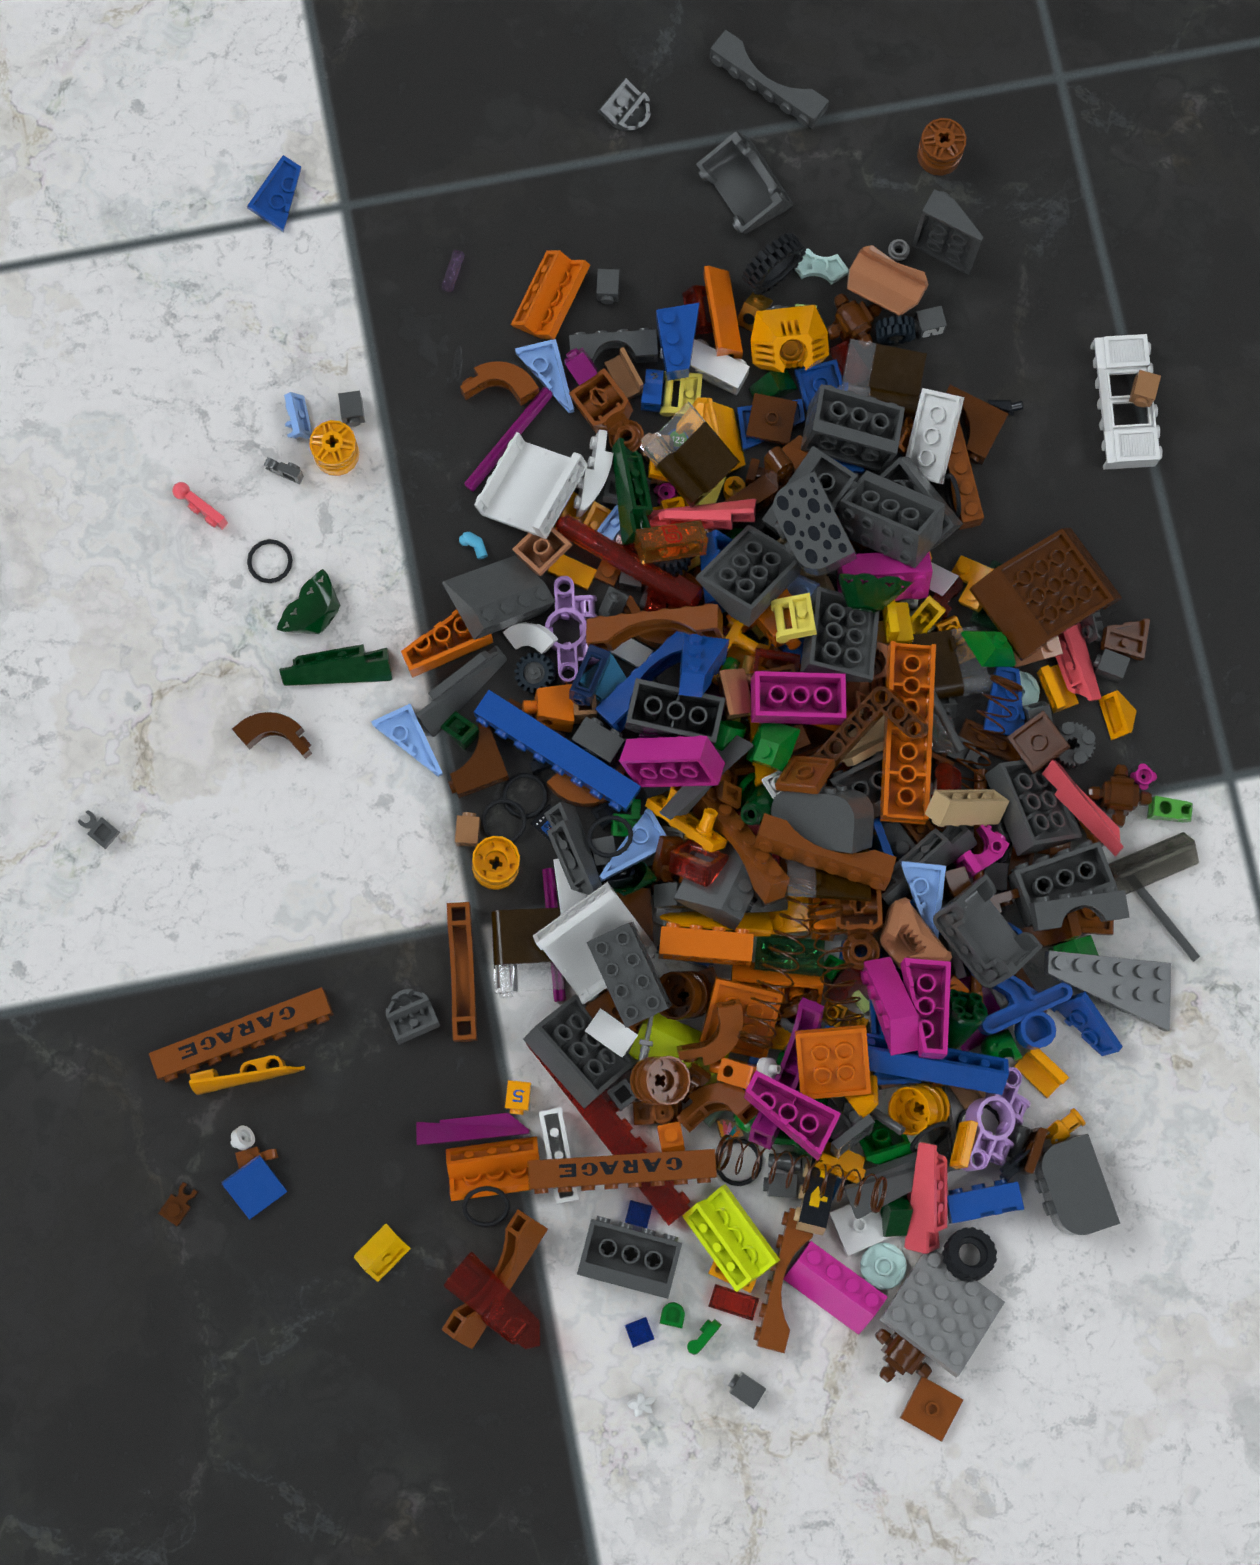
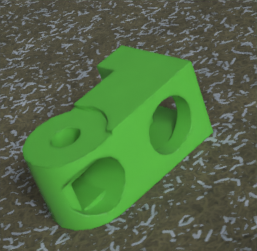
[1147,796,1193,823]

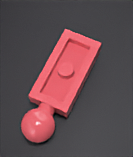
[172,482,228,530]

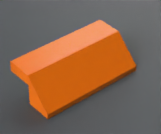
[511,250,590,339]
[703,266,743,359]
[446,1136,540,1201]

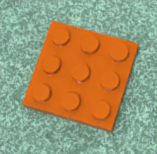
[699,977,783,1058]
[795,1025,871,1099]

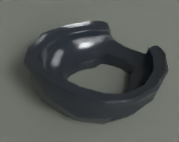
[603,866,636,889]

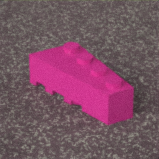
[744,1070,841,1161]

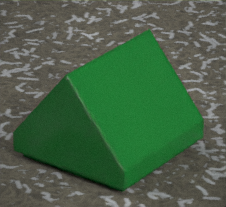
[820,954,846,984]

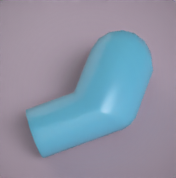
[459,532,488,559]

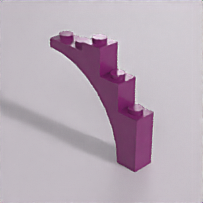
[749,997,824,1150]

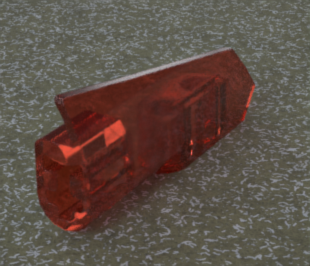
[444,1252,540,1349]

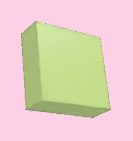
[850,989,869,1014]

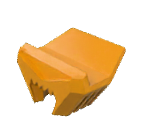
[751,305,829,373]
[677,397,746,473]

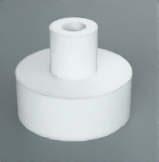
[756,1057,781,1079]
[231,1125,255,1150]

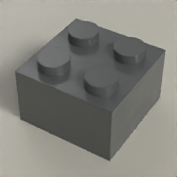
[572,717,625,768]

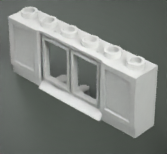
[1090,334,1162,470]

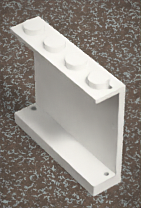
[474,432,588,539]
[533,882,657,1004]

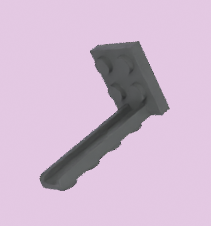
[798,1089,875,1159]

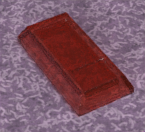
[708,1284,759,1321]

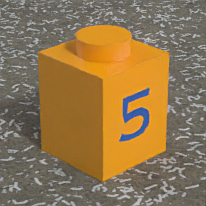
[505,1080,532,1115]

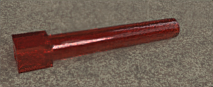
[556,514,702,609]

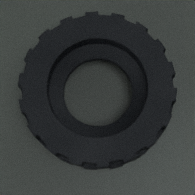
[942,1227,997,1282]

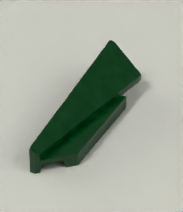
[612,438,653,545]
[279,644,392,686]

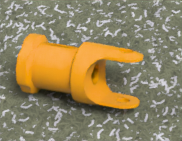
[1046,1108,1086,1145]

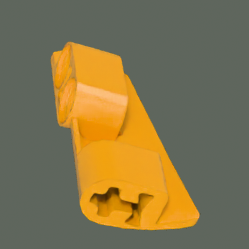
[660,912,773,937]
[189,1055,305,1095]

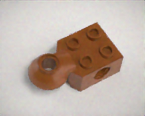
[569,368,644,452]
[835,887,883,970]

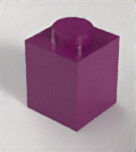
[565,347,598,386]

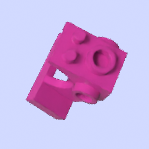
[953,824,1010,879]

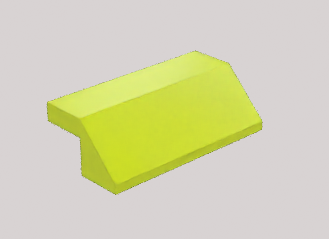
[629,1013,730,1086]
[682,1184,780,1292]

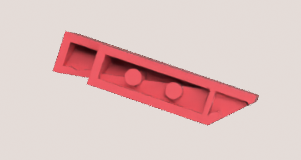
[648,499,756,530]
[1055,623,1101,701]
[1042,760,1124,857]
[904,1142,947,1254]

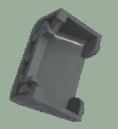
[696,131,793,234]
[933,874,1043,988]

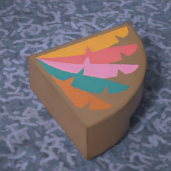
[716,1119,744,1142]

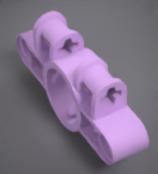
[545,576,600,685]
[962,1067,1031,1171]

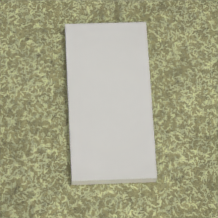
[905,388,964,484]

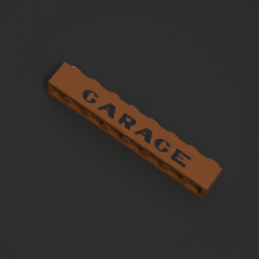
[149,987,334,1082]
[527,1149,717,1194]

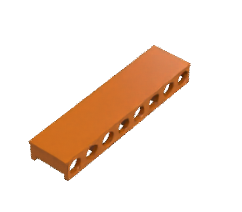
[880,641,936,825]

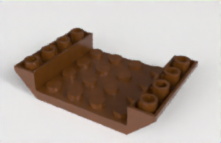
[969,528,1122,661]

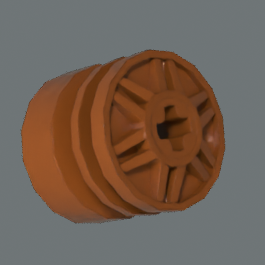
[917,118,967,176]
[630,1056,691,1105]

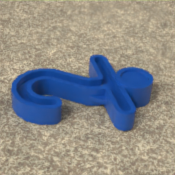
[966,922,1073,1050]

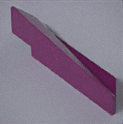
[416,1113,530,1146]

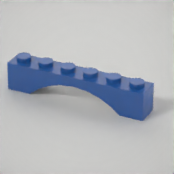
[595,631,686,733]

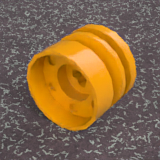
[309,420,360,476]
[472,836,520,890]
[888,1082,950,1136]

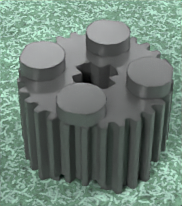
[1054,722,1096,770]

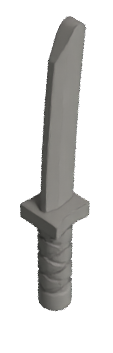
[638,1015,654,1062]

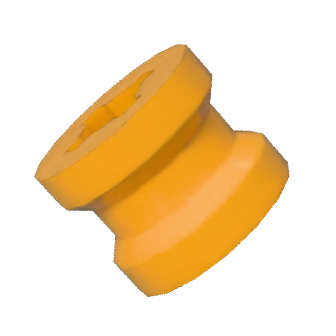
[723,476,746,499]

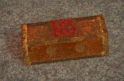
[635,520,708,564]

